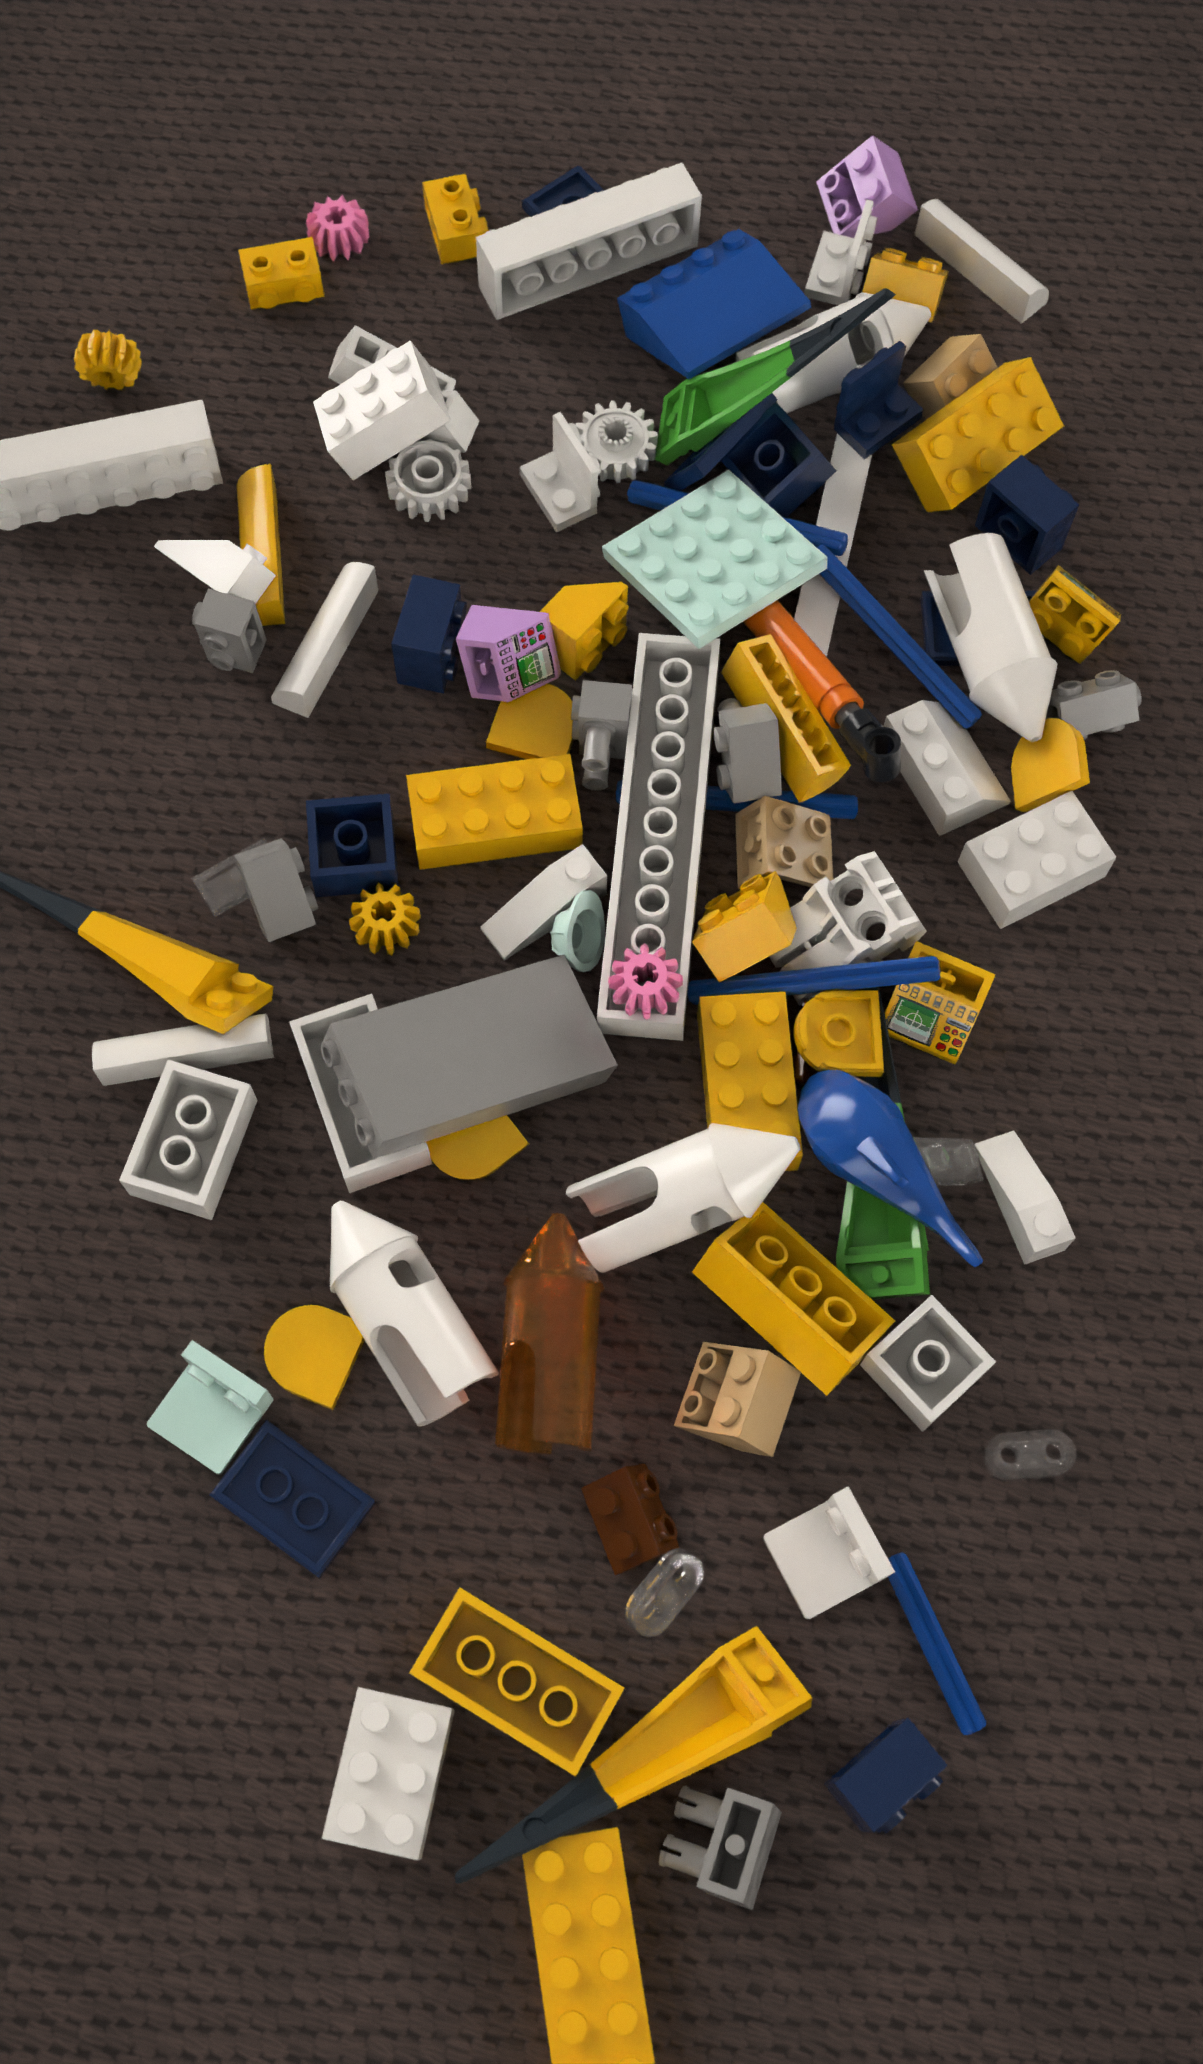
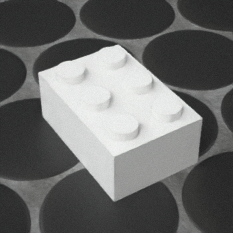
[314,340,451,480]
[958,790,1116,929]
[119,1060,257,1220]
[322,1687,455,1860]

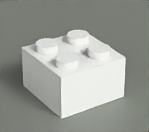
[860,1295,996,1432]

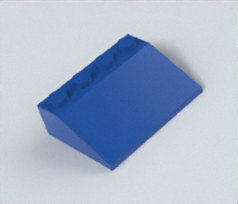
[617,229,811,379]

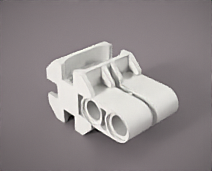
[769,851,927,1006]

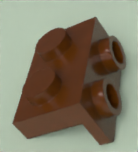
[581,1464,680,1576]

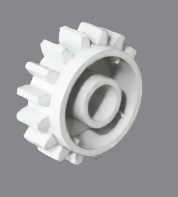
[575,401,658,483]
[385,438,471,522]

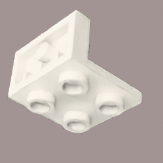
[804,199,878,305]
[519,412,601,532]
[763,1486,895,1620]

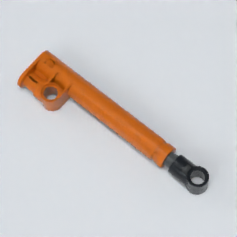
[743,600,901,782]

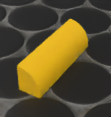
[237,464,285,626]
[721,634,851,803]

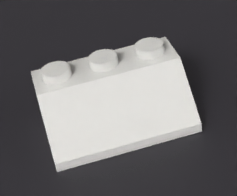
[883,700,1011,836]

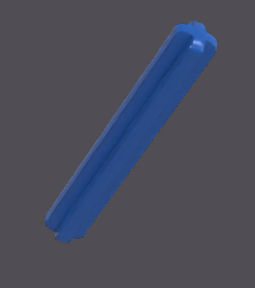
[888,1552,986,1735]

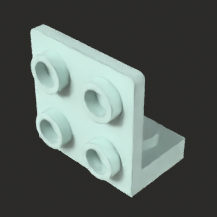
[147,1340,274,1475]

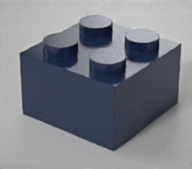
[721,402,836,518]
[975,455,1079,575]
[391,574,467,694]
[306,793,399,897]
[824,1718,948,1834]

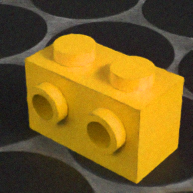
[422,173,488,264]
[238,237,324,309]

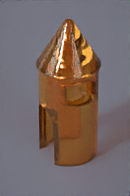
[495,1213,605,1454]

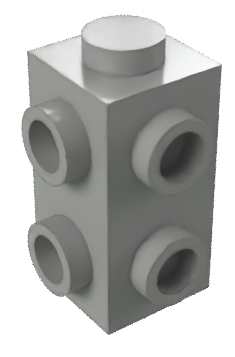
[1046,670,1142,740]

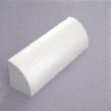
[915,199,1049,324]
[271,562,378,718]
[92,1013,274,1086]

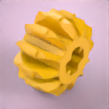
[74,330,142,390]
[349,882,421,956]

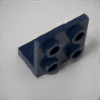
[833,341,924,460]

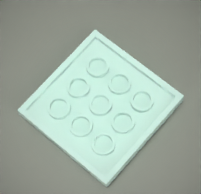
[602,470,828,649]

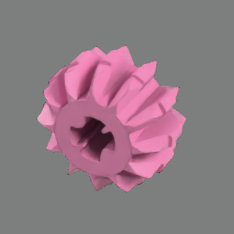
[306,194,369,262]
[608,943,683,1020]

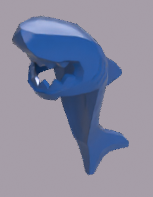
[797,1070,983,1267]

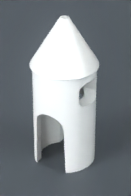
[736,292,931,413]
[924,533,1057,742]
[566,1123,801,1273]
[330,1201,499,1426]

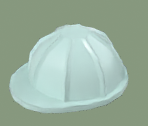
[550,890,605,972]

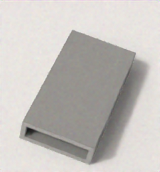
[321,954,618,1159]

